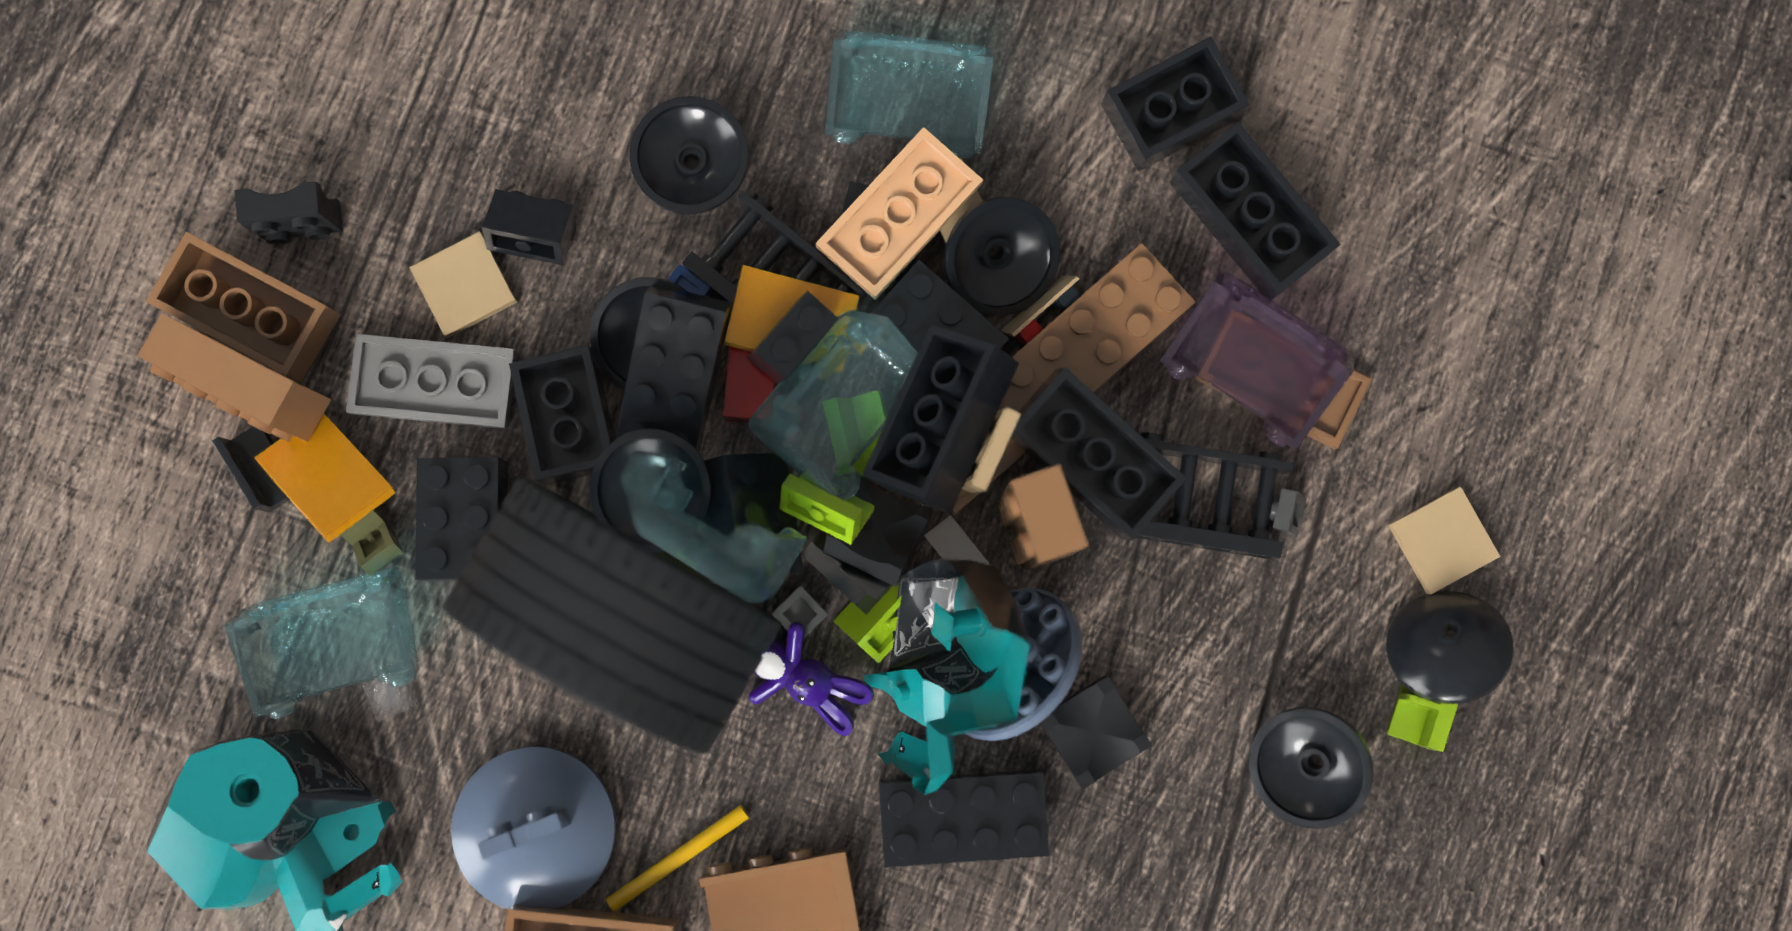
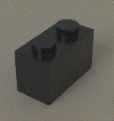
[482,189,576,266]
[747,291,838,384]

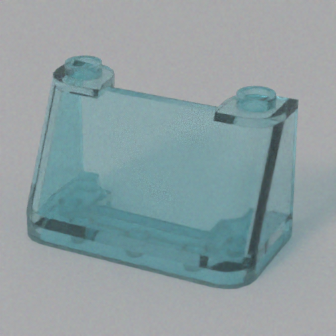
[825,30,994,158]
[748,310,918,501]
[621,450,807,603]
[224,567,420,719]

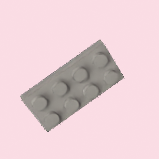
[346,334,517,429]

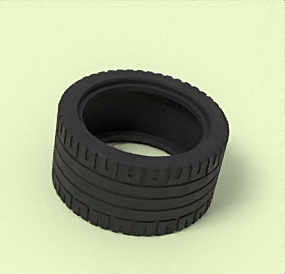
[444,476,781,754]

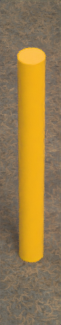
[606,805,750,912]

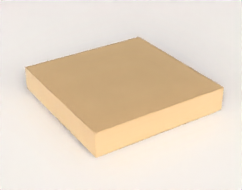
[409,231,518,339]
[962,408,1020,493]
[1388,486,1501,595]

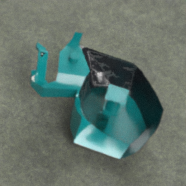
[863,559,1030,794]
[147,729,404,931]

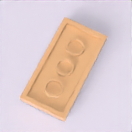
[815,127,983,300]

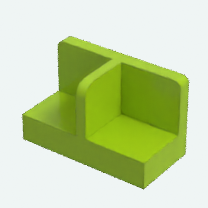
[1386,683,1458,752]

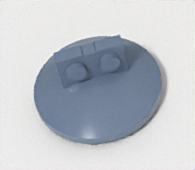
[965,588,1083,741]
[451,746,616,909]

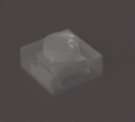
[363,669,419,722]

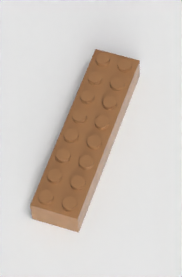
[951,243,1195,517]

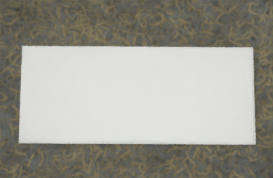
[924,515,990,565]

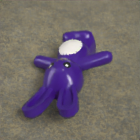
[749,622,874,736]

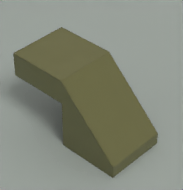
[341,508,403,576]

